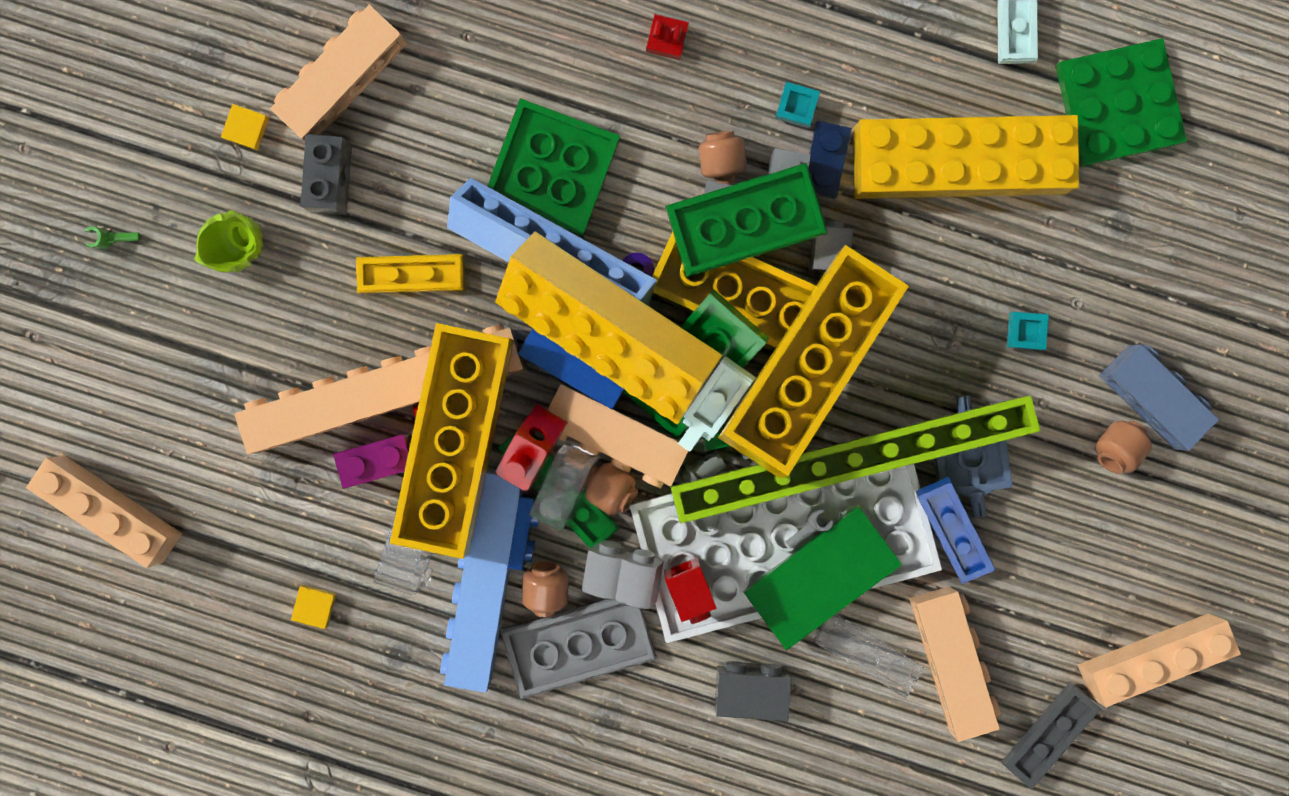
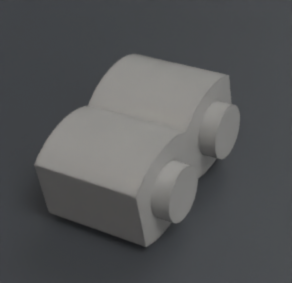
[582,540,664,609]

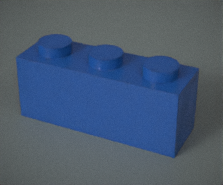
[518,328,624,410]

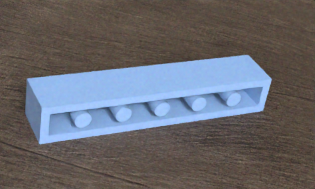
[447,178,657,306]
[440,471,523,693]

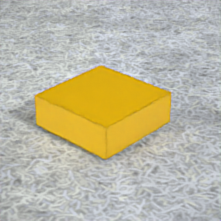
[221,104,269,151]
[291,584,337,629]

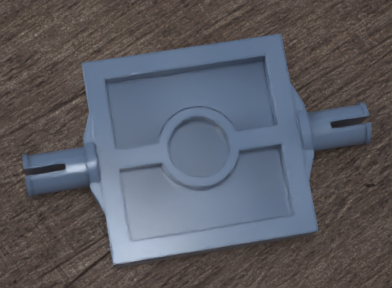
[934,396,1013,518]

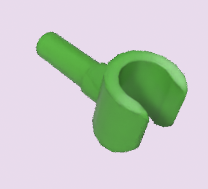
[84,226,141,250]

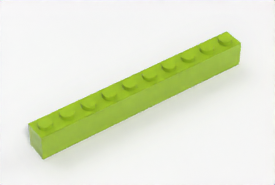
[671,395,1040,524]

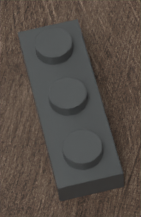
[1001,682,1102,790]

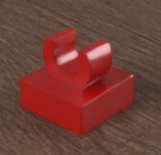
[646,14,689,60]

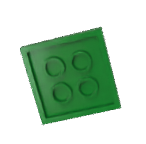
[1055,38,1187,168]
[487,98,621,238]

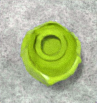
[194,210,263,273]

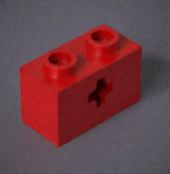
[664,557,717,624]

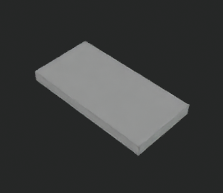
[501,599,656,699]

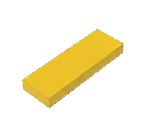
[356,254,465,294]

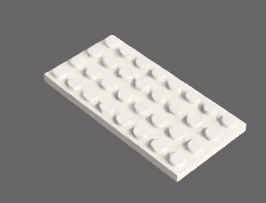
[629,464,942,643]

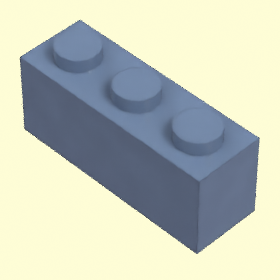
[1099,344,1219,451]

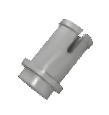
[679,449,727,483]

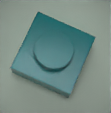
[775,82,820,129]
[1007,312,1049,350]

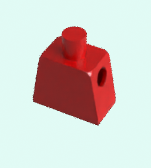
[495,404,568,491]

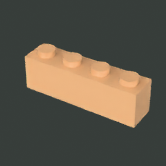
[270,4,407,141]
[548,384,688,489]
[26,456,183,568]
[909,586,1001,742]
[1078,613,1241,707]

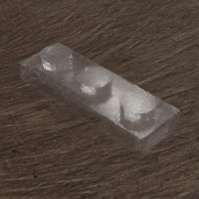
[813,614,924,698]

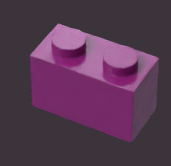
[333,433,412,489]

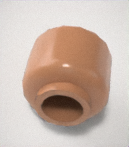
[698,131,747,184]
[1095,421,1152,474]
[583,462,638,515]
[522,561,569,617]

